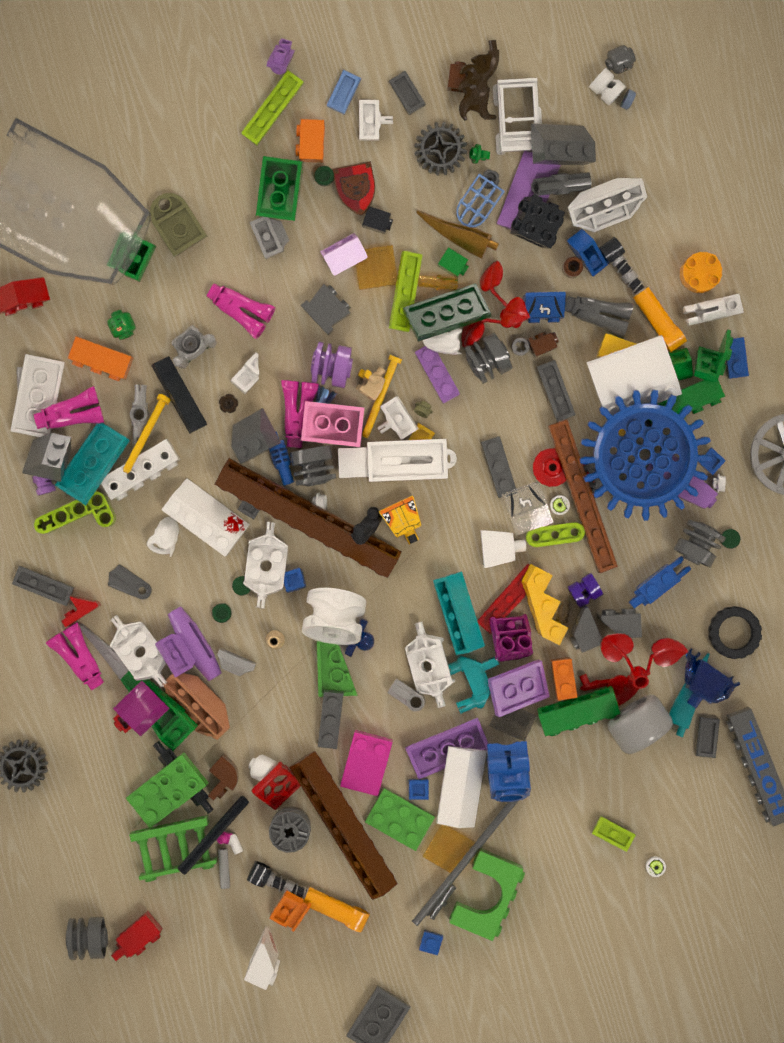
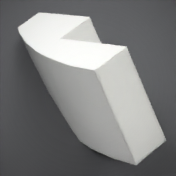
[231,352,259,394]

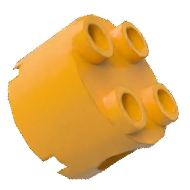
[680,252,722,293]

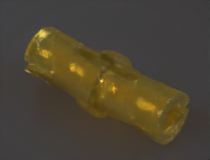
[418,275,458,290]

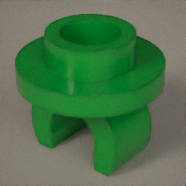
[469,144,490,164]

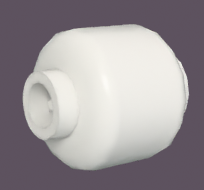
[248,755,277,781]

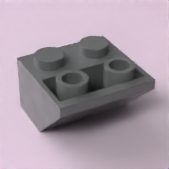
[597,608,642,638]

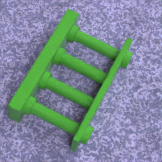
[129,815,218,882]

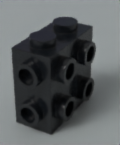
[510,195,565,249]

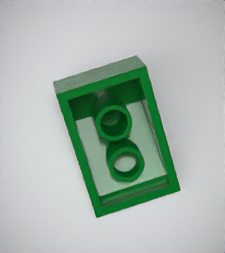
[256,156,304,221]

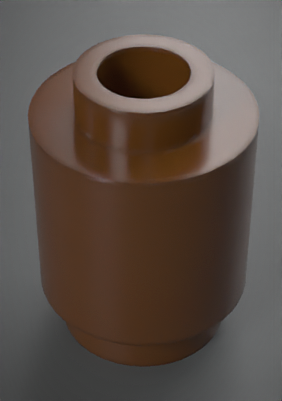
[562,257,583,278]

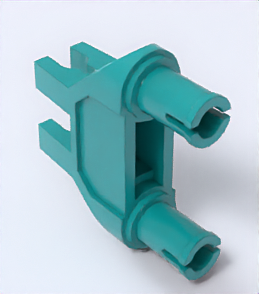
[448,655,499,714]

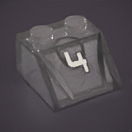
[501,481,554,536]

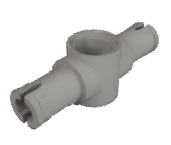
[130,385,150,444]

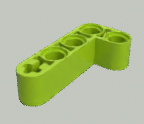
[34,492,116,534]

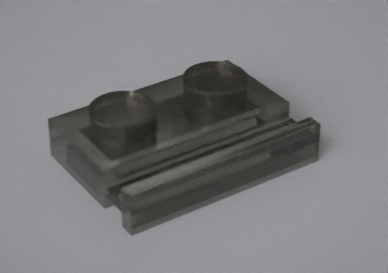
[489,709,536,741]

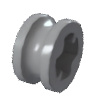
[511,338,530,356]

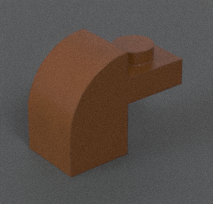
[208,753,239,801]

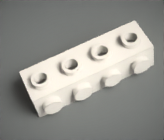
[101,439,181,501]

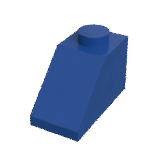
[567,229,608,277]

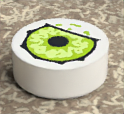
[550,495,570,515]
[646,856,666,877]

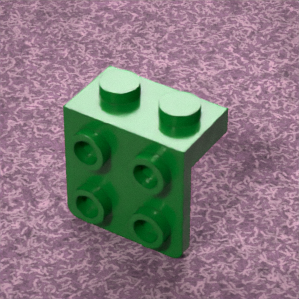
[694,329,733,382]

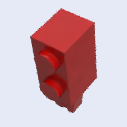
[111,911,163,961]

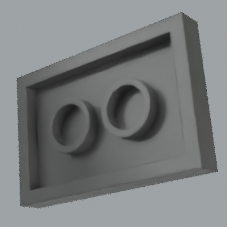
[346,985,411,1043]

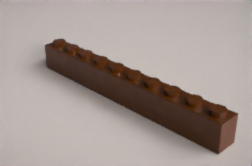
[214,458,402,578]

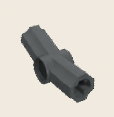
[531,172,592,196]

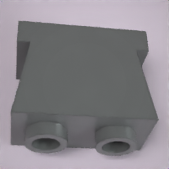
[301,284,351,335]

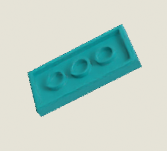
[55,423,130,506]

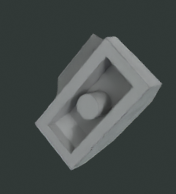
[249,217,289,259]
[217,648,257,676]

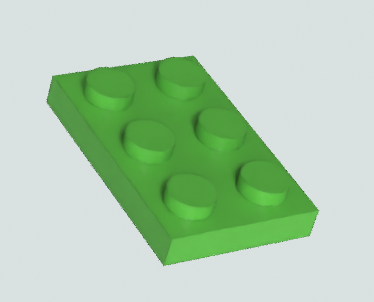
[365,788,435,851]

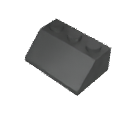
[531,124,596,166]

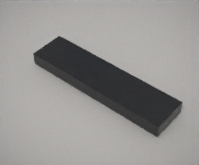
[151,356,208,434]

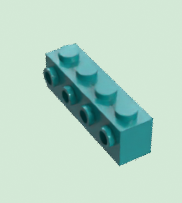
[433,571,485,655]

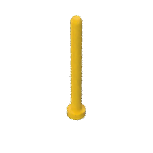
[362,355,402,438]
[123,394,171,474]

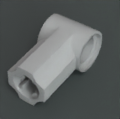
[387,679,426,711]

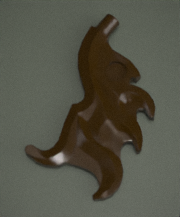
[458,40,499,121]

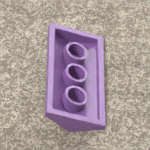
[497,151,561,230]
[405,718,488,779]

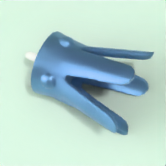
[315,386,337,404]

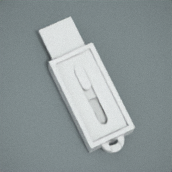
[338,439,457,482]

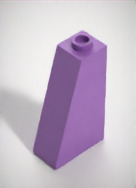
[645,450,718,509]

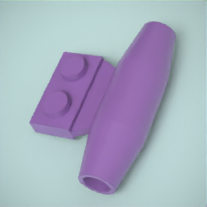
[155,607,222,681]

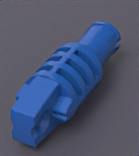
[269,431,295,486]

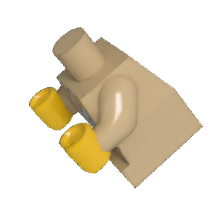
[355,367,385,401]

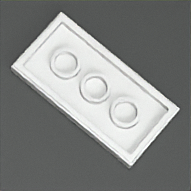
[10,354,65,437]

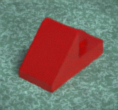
[62,596,101,627]

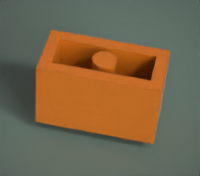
[296,119,325,163]
[550,657,578,700]

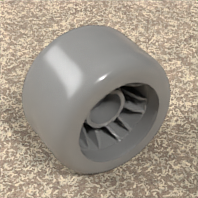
[608,694,673,754]

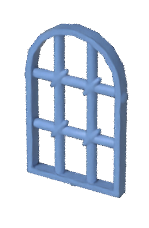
[457,173,505,227]

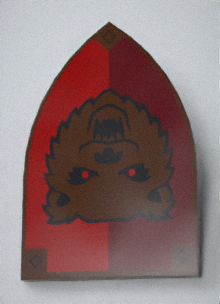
[332,161,376,216]

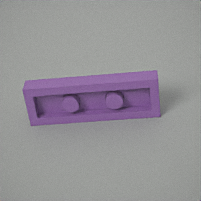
[415,346,460,404]

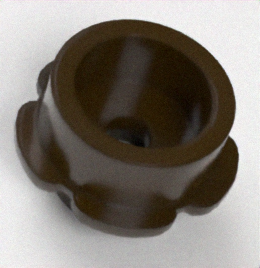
[219,394,238,413]

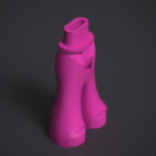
[206,283,276,339]
[281,380,319,448]
[33,386,104,429]
[45,622,104,691]

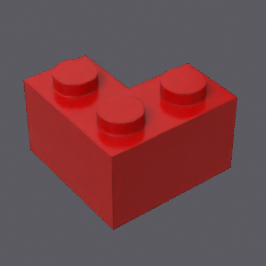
[0,277,50,316]

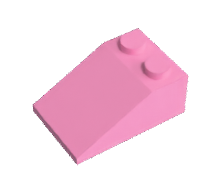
[301,401,364,447]

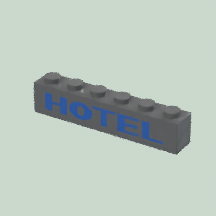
[726,707,784,827]

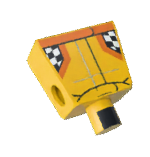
[379,495,422,545]

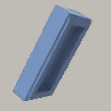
[327,70,361,115]

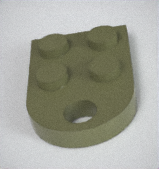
[150,193,208,257]

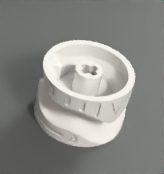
[302,588,366,645]

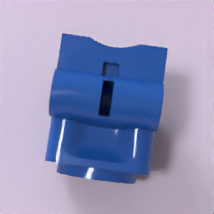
[487,741,531,802]

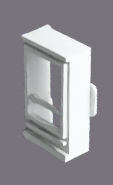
[493,78,542,155]

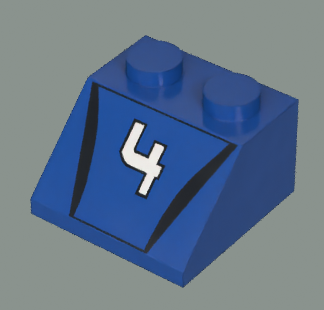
[523,292,566,323]

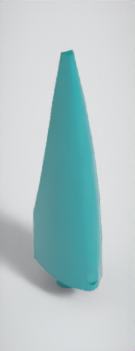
[669,653,710,738]

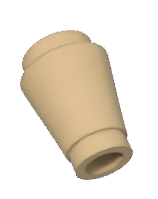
[265,630,285,650]

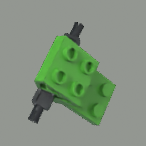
[126,741,214,828]

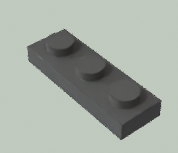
[537,360,576,422]
[481,436,517,498]
[12,566,75,606]
[318,689,344,749]

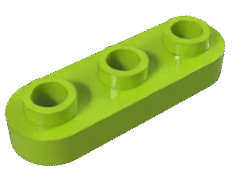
[526,522,585,547]

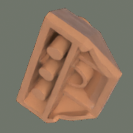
[163,673,230,740]

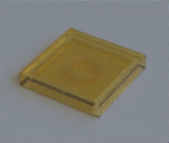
[356,245,397,290]
[422,825,475,873]

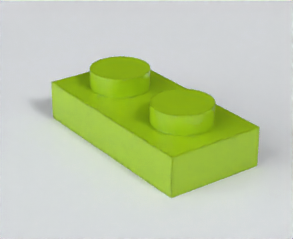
[592,815,636,852]

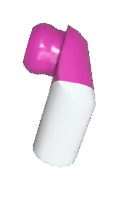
[217,831,243,855]

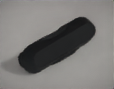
[351,507,382,545]

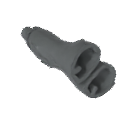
[565,296,634,339]

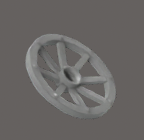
[750,414,784,495]

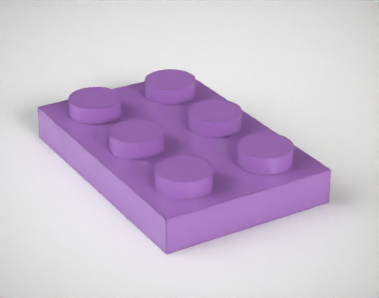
[487,659,550,717]

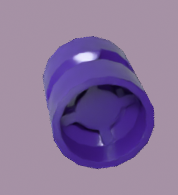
[567,573,604,608]

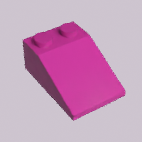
[340,730,393,796]

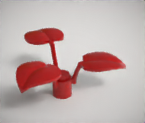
[461,260,530,348]
[600,633,688,706]

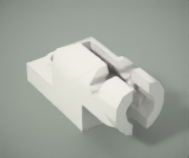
[683,294,744,326]

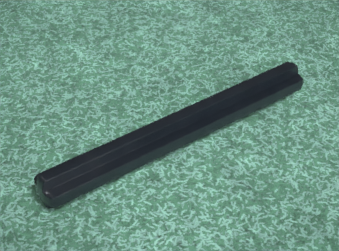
[177,796,249,875]

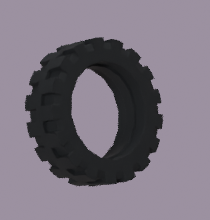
[708,606,762,659]

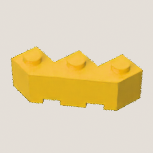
[522,564,568,645]

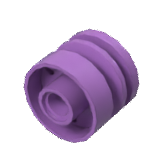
[311,342,353,388]

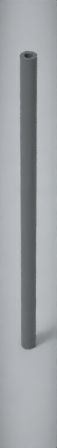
[412,801,518,926]

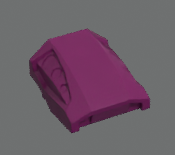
[490,614,533,662]
[113,681,169,736]

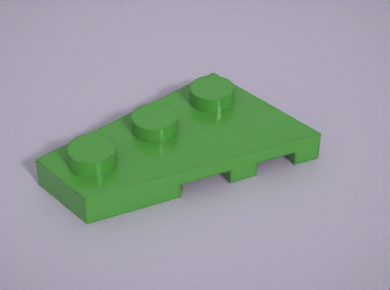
[317,641,358,697]

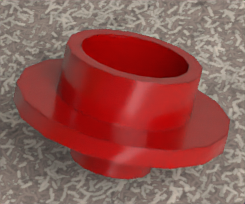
[533,448,566,487]

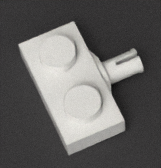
[359,100,393,141]
[378,396,418,440]

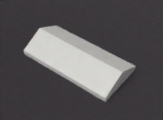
[436,746,487,828]

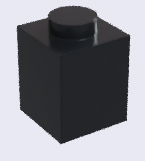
[362,207,393,234]

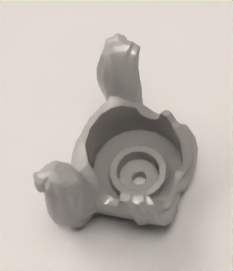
[172,325,217,369]

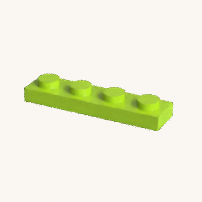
[241,70,304,146]
[389,251,422,332]

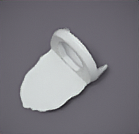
[423,328,462,355]
[147,517,179,557]

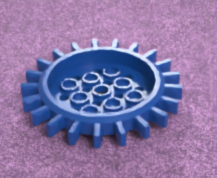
[579,389,712,521]

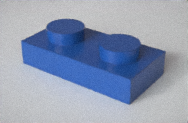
[726,337,749,379]

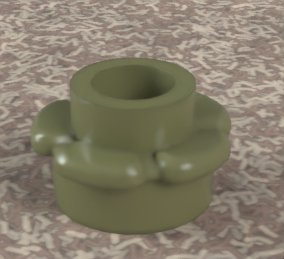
[414,401,433,418]

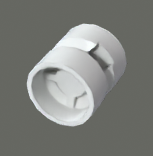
[589,68,626,106]

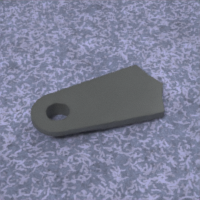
[108,564,152,600]

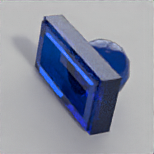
[345,618,375,657]

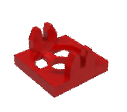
[251,761,300,810]

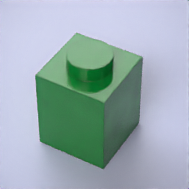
[438,247,469,278]

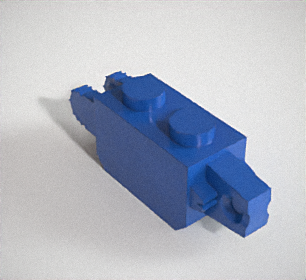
[629,556,691,609]

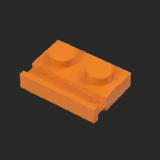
[269,890,311,932]

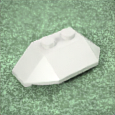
[568,178,647,232]

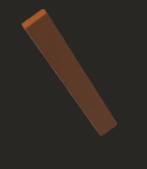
[548,419,618,573]

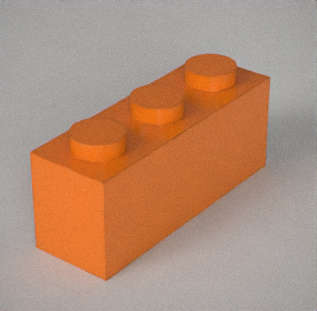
[68,337,134,382]

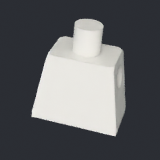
[480,530,526,568]

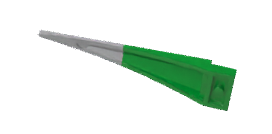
[79,623,198,751]

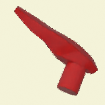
[579,674,610,691]

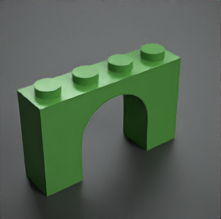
[449,848,525,941]

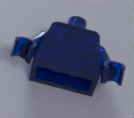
[684,648,740,709]

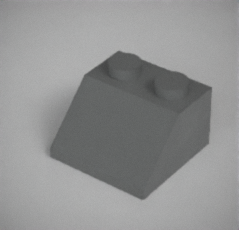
[231,408,281,464]
[22,433,71,482]
[570,605,602,653]

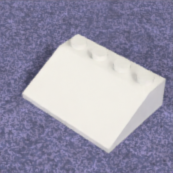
[587,335,682,415]

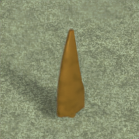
[416,210,499,259]

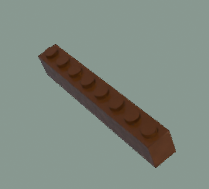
[289,751,398,900]

